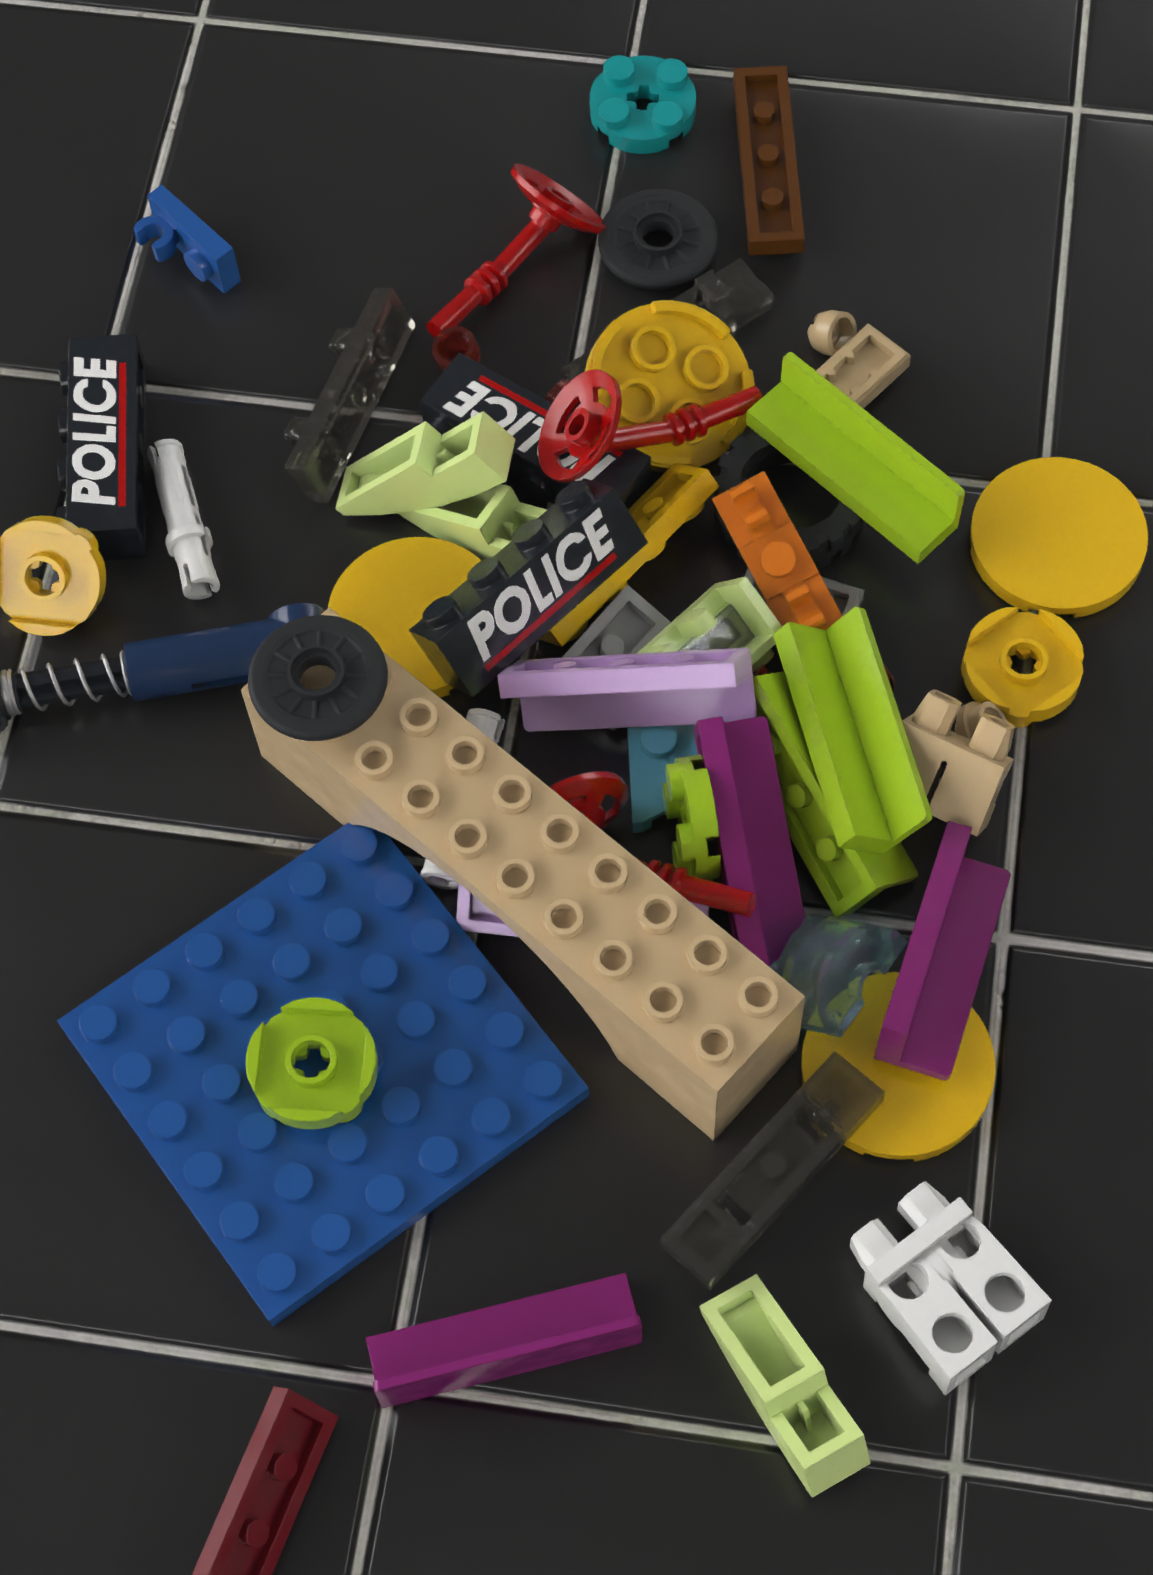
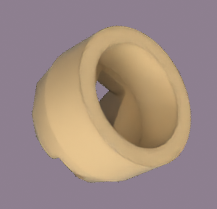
[807,310,857,356]

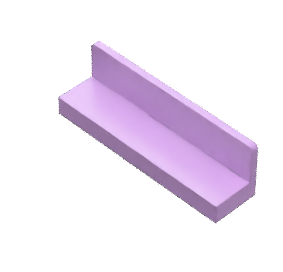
[497,648,757,732]

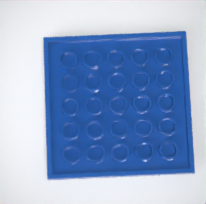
[57,822,589,1327]

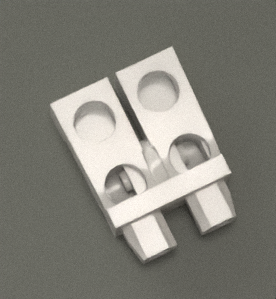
[850,1181,1052,1395]

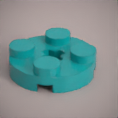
[590,55,696,154]

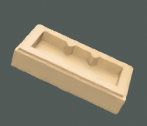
[816,323,911,409]

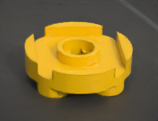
[0,515,106,636]
[961,607,1084,728]

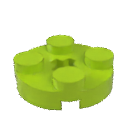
[662,755,721,880]
[245,997,378,1129]

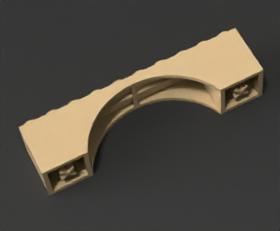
[241,607,805,1141]

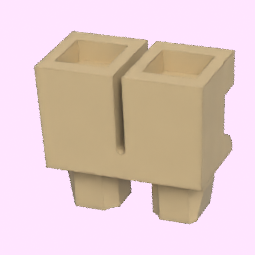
[902,689,1015,836]

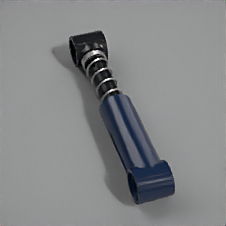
[0,603,325,732]

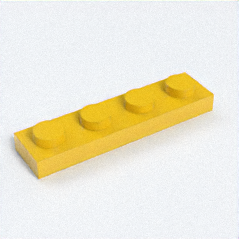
[539,463,719,647]

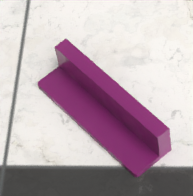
[693,716,812,968]
[874,821,1011,1081]
[366,1273,642,1409]

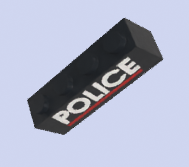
[56,333,146,561]
[420,352,651,509]
[409,478,648,697]

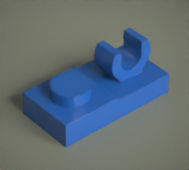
[133,184,241,294]

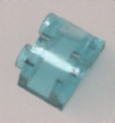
[770,914,908,1038]

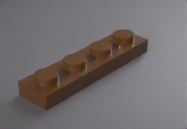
[733,65,805,256]

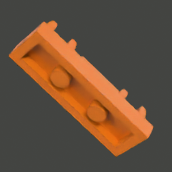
[712,471,842,630]

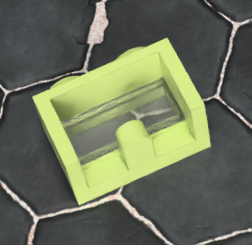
[636,576,782,672]

